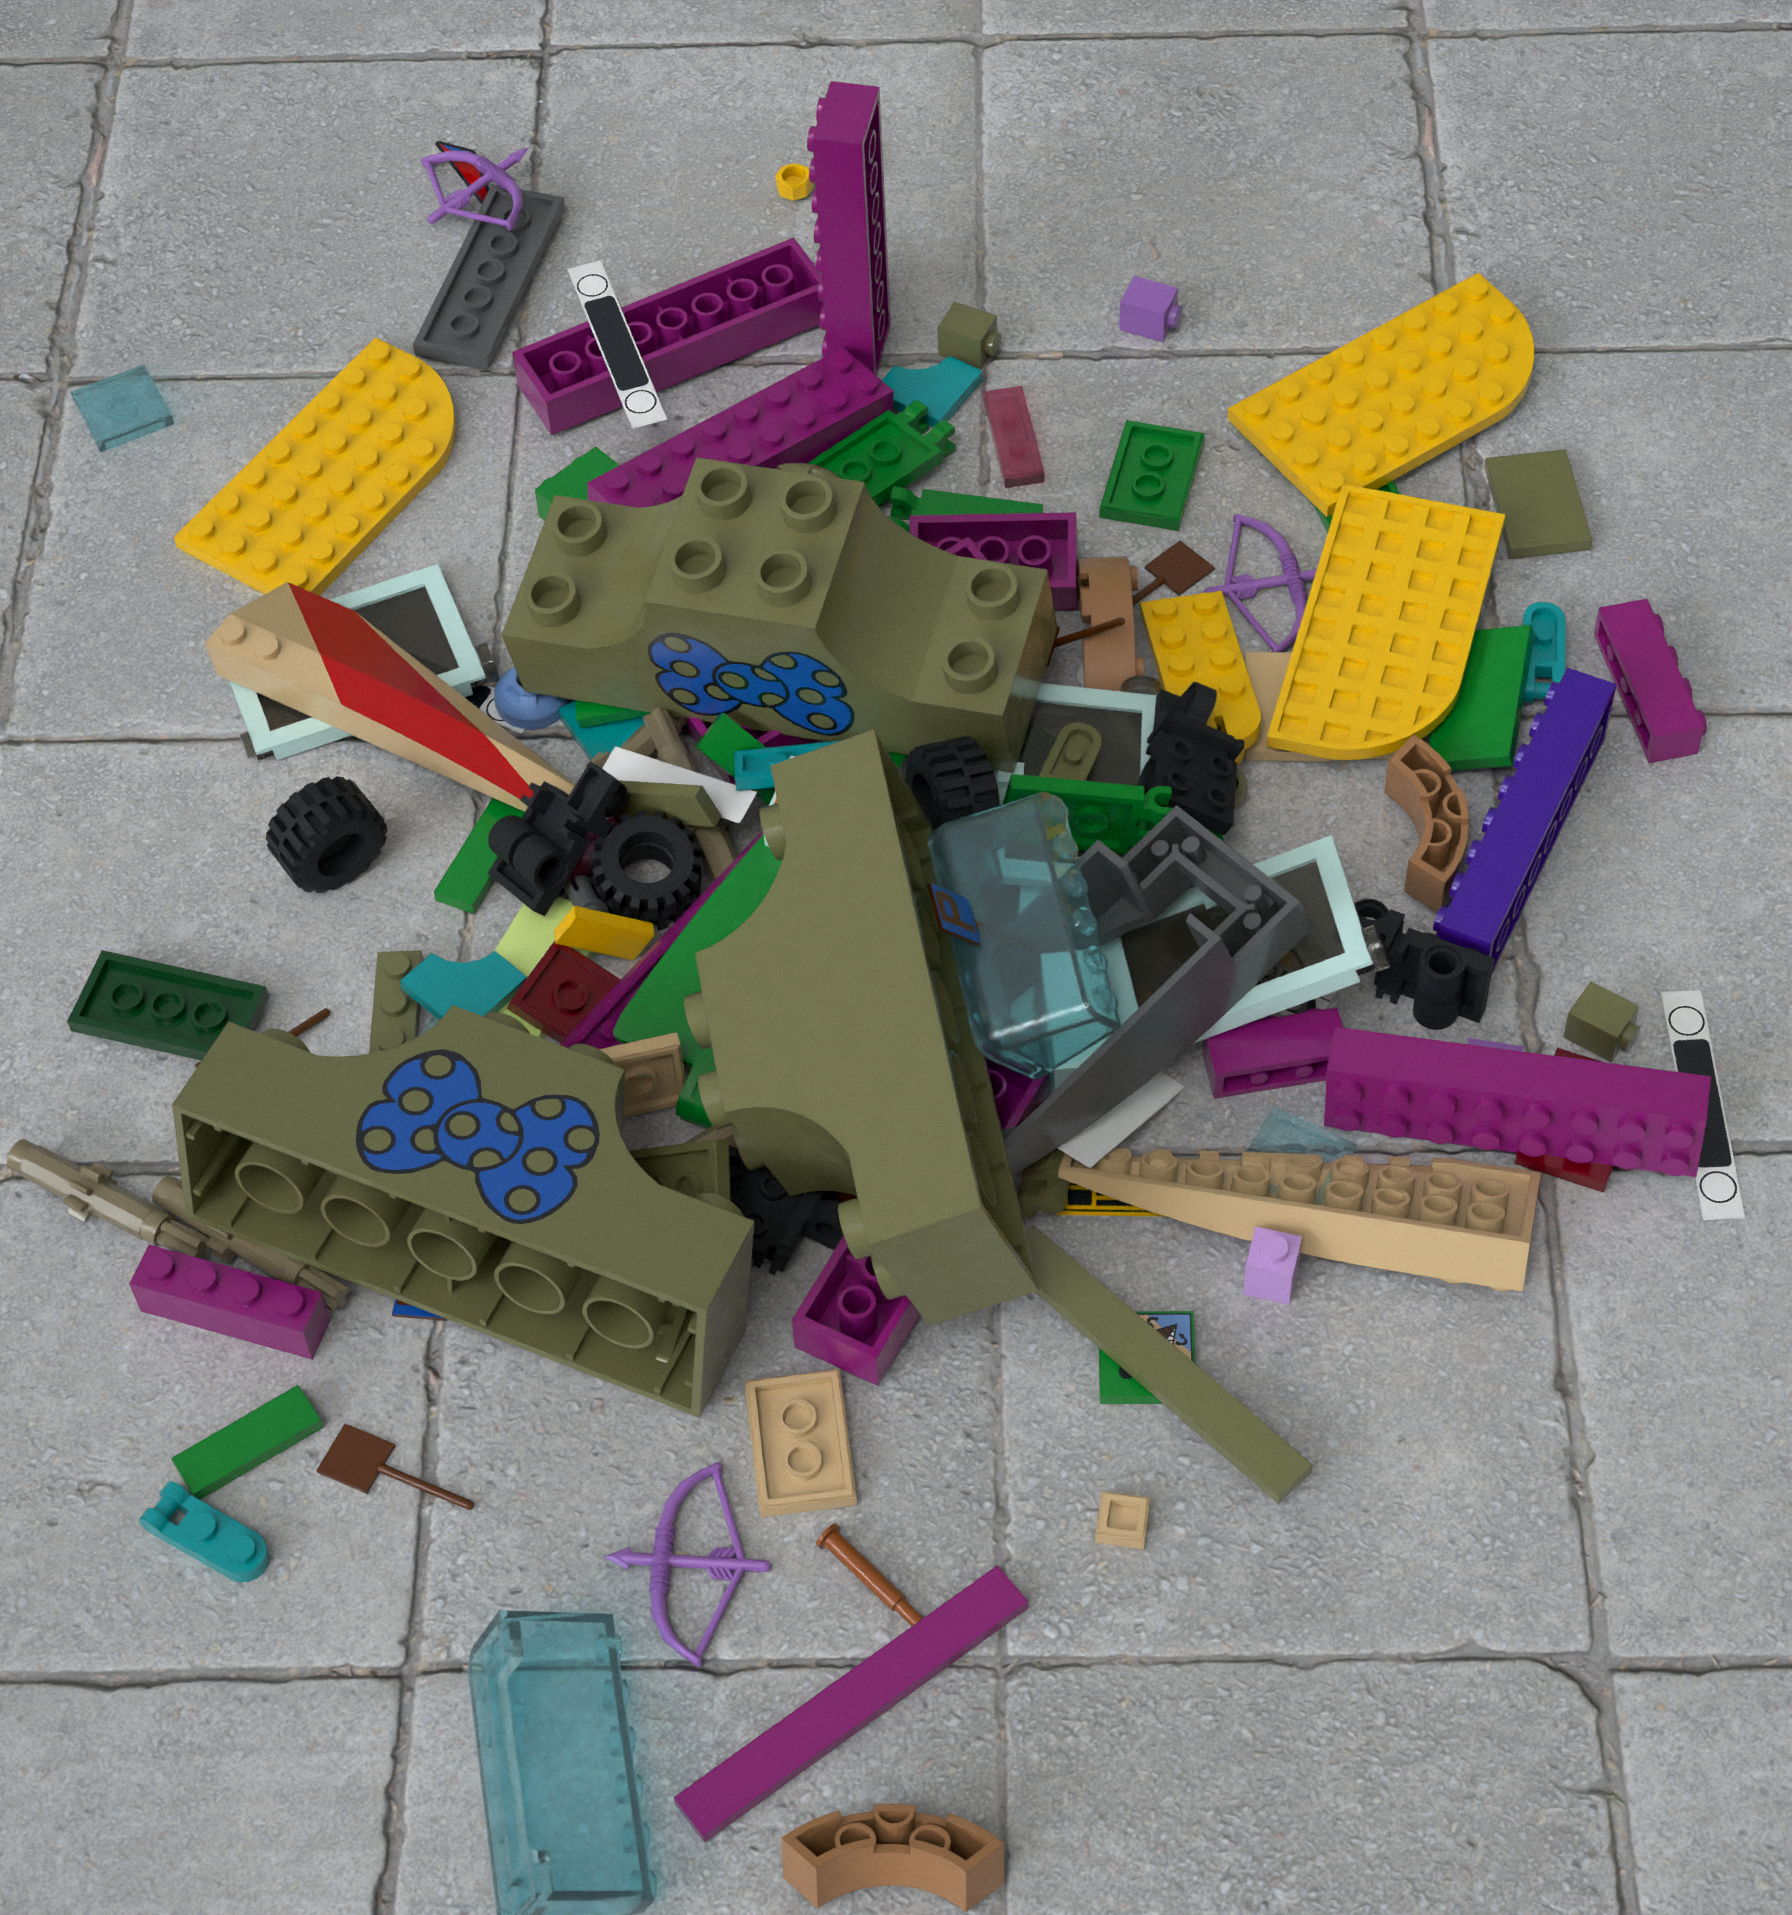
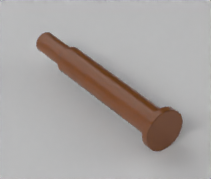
[816,1523,924,1626]

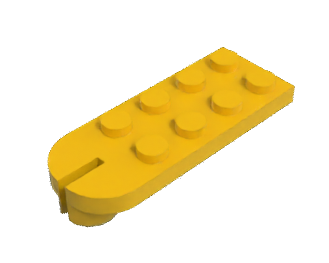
[1140,591,1261,766]

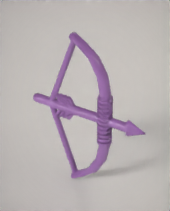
[421,147,529,231]
[1203,514,1317,652]
[604,1462,771,1667]

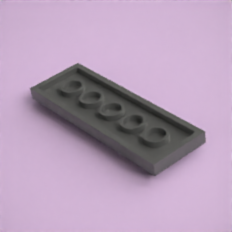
[413,184,565,369]

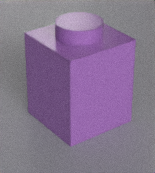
[1119,276,1182,342]

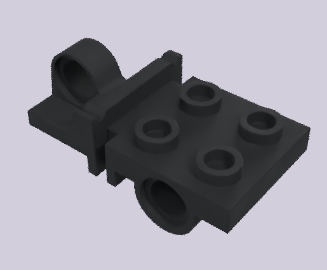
[1138,682,1245,836]
[487,762,628,916]
[1335,899,1494,1030]
[729,1145,844,1276]

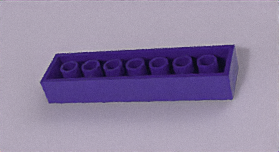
[1433,667,1617,974]

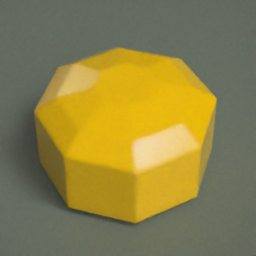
[775,163,813,201]

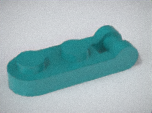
[1522,602,1566,703]
[138,1481,270,1583]

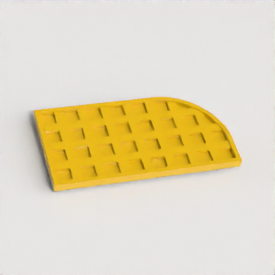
[1227,272,1534,517]
[174,337,456,596]
[1266,484,1505,760]

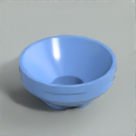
[494,667,571,730]

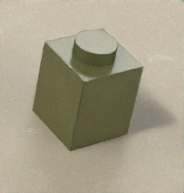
[938,302,1001,369]
[1563,981,1640,1063]

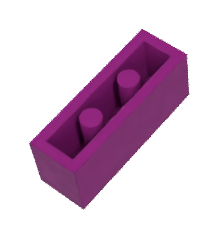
[1202,1007,1343,1099]

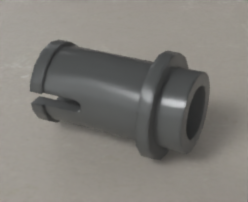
[564,875,608,913]

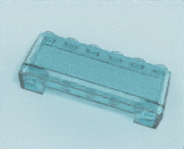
[927,792,1121,1080]
[468,1610,657,1915]

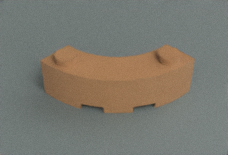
[1078,556,1144,693]
[1384,734,1469,912]
[781,1804,1004,1912]

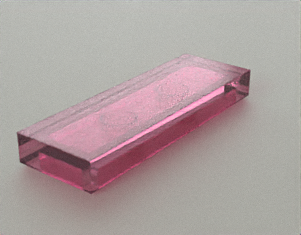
[983,386,1045,488]

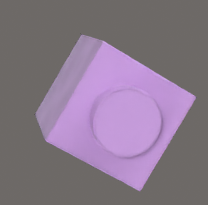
[1243,1226,1302,1305]

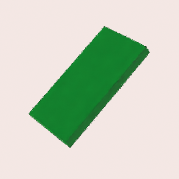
[1429,625,1535,771]

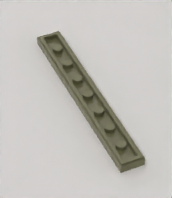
[1025,1225,1313,1504]

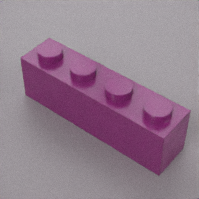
[1594,599,1707,763]
[129,1244,331,1360]

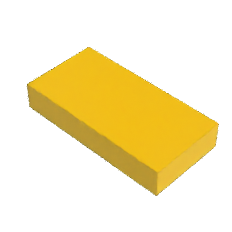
[554,906,655,961]

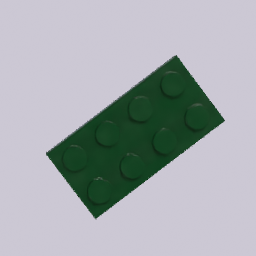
[67,950,269,1060]

